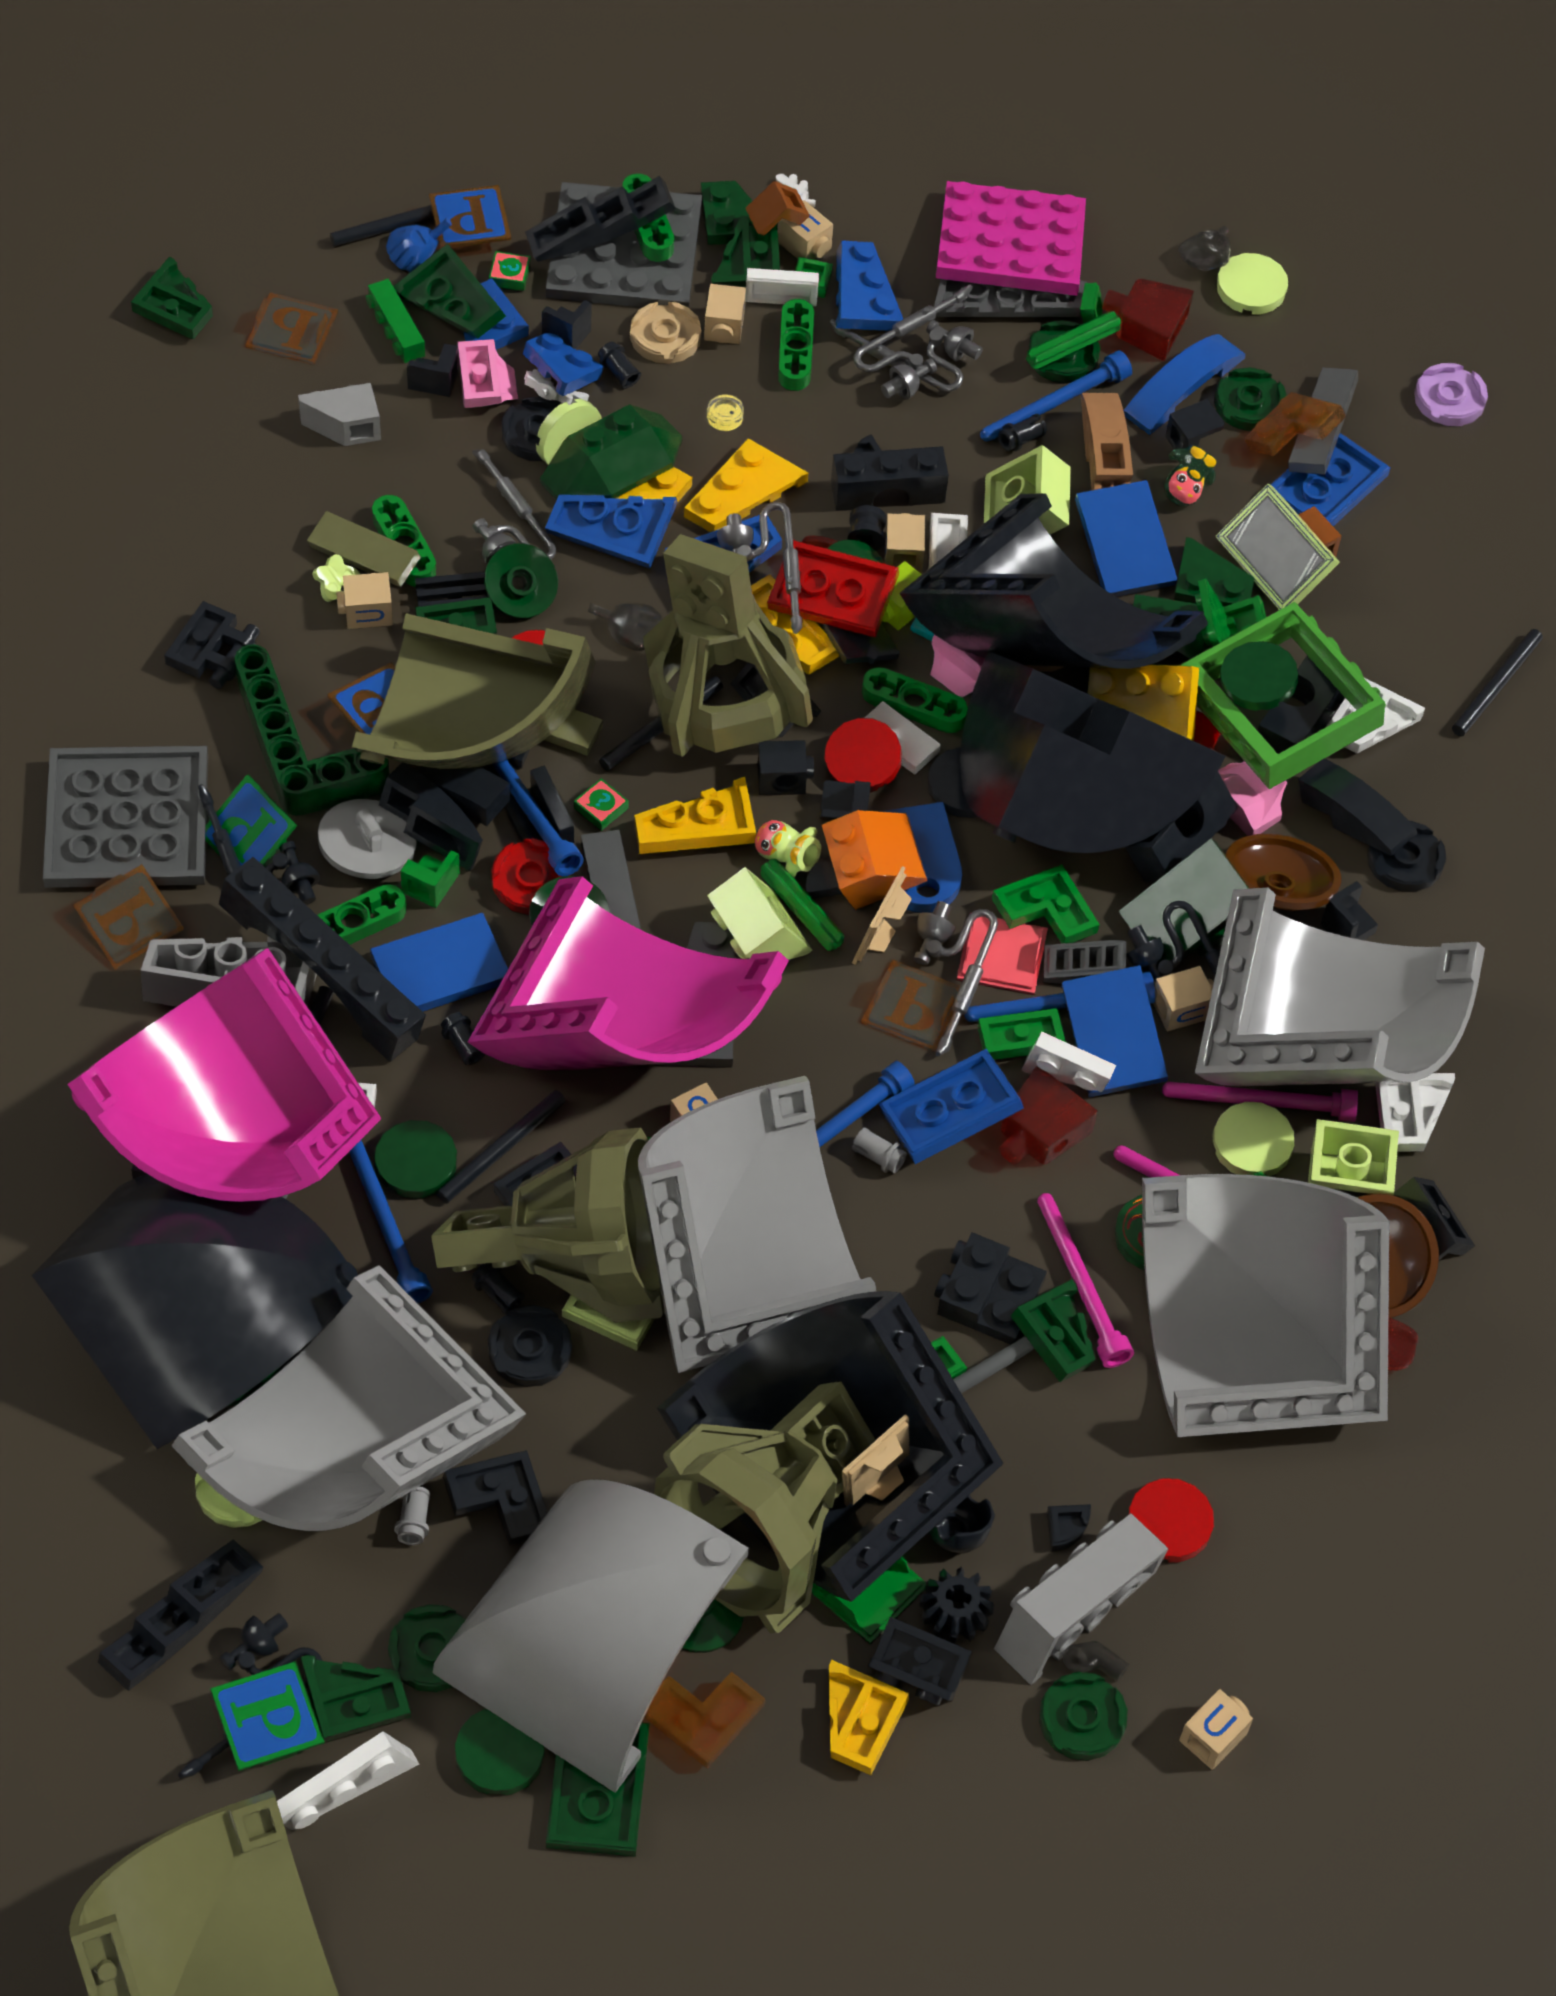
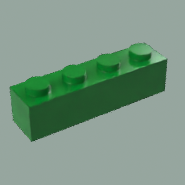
[366,278,425,363]

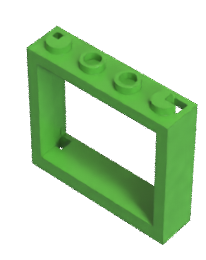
[1181,602,1386,789]

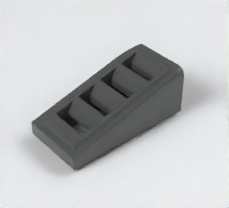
[1043,940,1126,984]

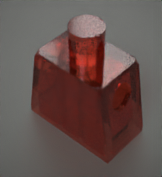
[1102,279,1194,361]
[999,1066,1098,1165]

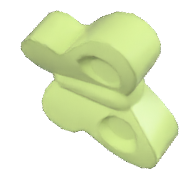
[312,554,360,602]

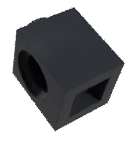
[757,740,814,795]

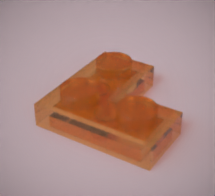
[1244,392,1346,456]
[644,1672,765,1769]

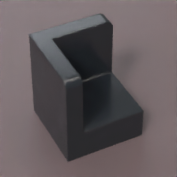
[542,300,592,349]
[407,343,459,397]
[1165,399,1225,462]
[820,780,871,820]
[1321,881,1378,940]

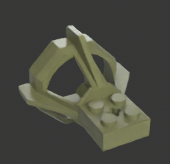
[643,534,813,757]
[431,1128,665,1322]
[654,1382,876,1633]

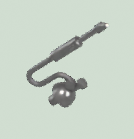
[854,285,973,400]
[830,319,983,392]
[472,449,556,564]
[717,502,802,634]
[913,901,998,1056]

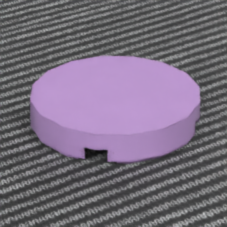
[1414,363,1488,426]

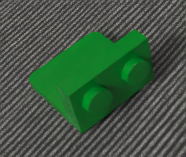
[1195,578,1266,647]

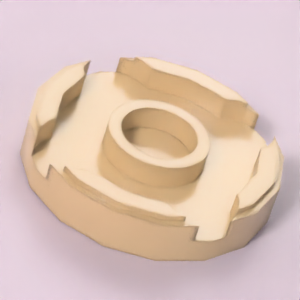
[630,302,702,364]

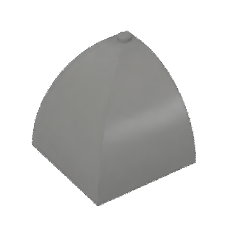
[1195,887,1485,1087]
[638,1076,876,1373]
[1142,1174,1389,1437]
[172,1265,526,1531]
[432,1479,748,1793]

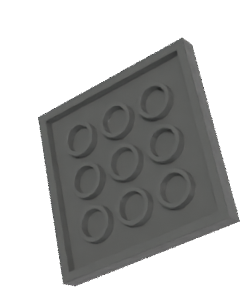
[546,182,702,307]
[43,746,208,888]

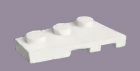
[277,1731,419,1830]

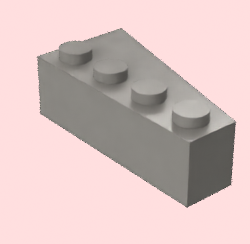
[141,937,317,1007]
[994,1513,1168,1685]

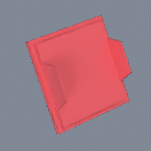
[956,913,1048,995]

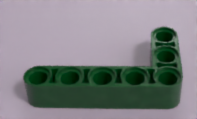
[235,644,390,816]

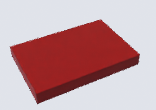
[767,540,899,638]

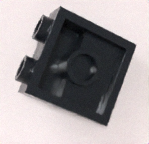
[934,1232,1047,1345]

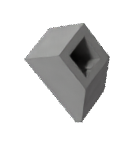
[298,383,381,446]

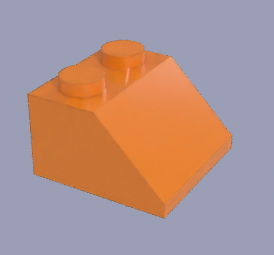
[822,810,927,910]

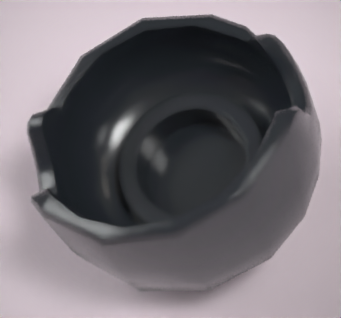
[928,1495,995,1554]

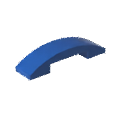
[1124,334,1246,435]

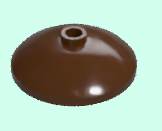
[1226,834,1342,911]
[1356,1194,1439,1318]

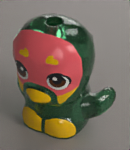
[1164,445,1217,507]

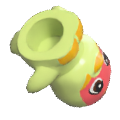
[755,820,821,878]

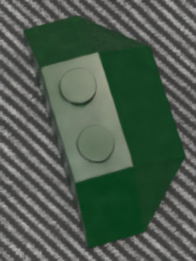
[540,404,683,500]

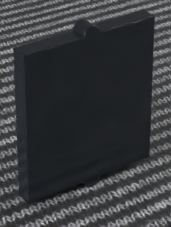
[820,623,900,664]

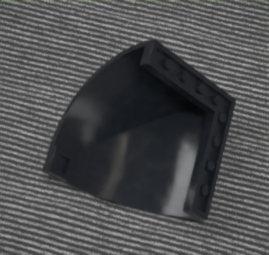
[900,493,1208,669]
[32,1174,358,1449]
[657,1291,1004,1602]

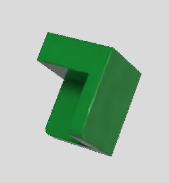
[400,850,460,908]

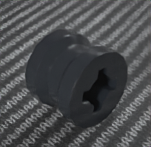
[847,505,886,551]

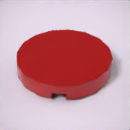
[825,718,902,793]
[491,838,570,915]
[1128,1478,1214,1563]

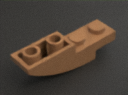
[1081,393,1133,491]

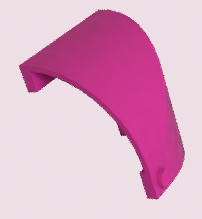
[468,876,789,1070]
[67,947,382,1202]

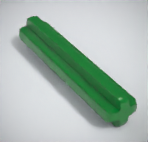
[1026,311,1122,370]
[760,859,845,951]

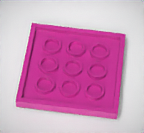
[936,181,1086,296]

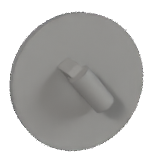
[317,799,416,879]

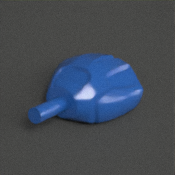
[386,218,452,273]

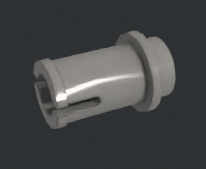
[852,1127,907,1173]
[394,1486,431,1545]

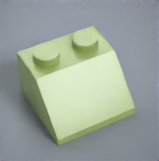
[984,445,1071,535]
[707,867,813,960]
[1308,1119,1399,1195]

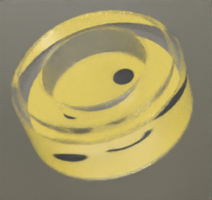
[707,395,744,431]

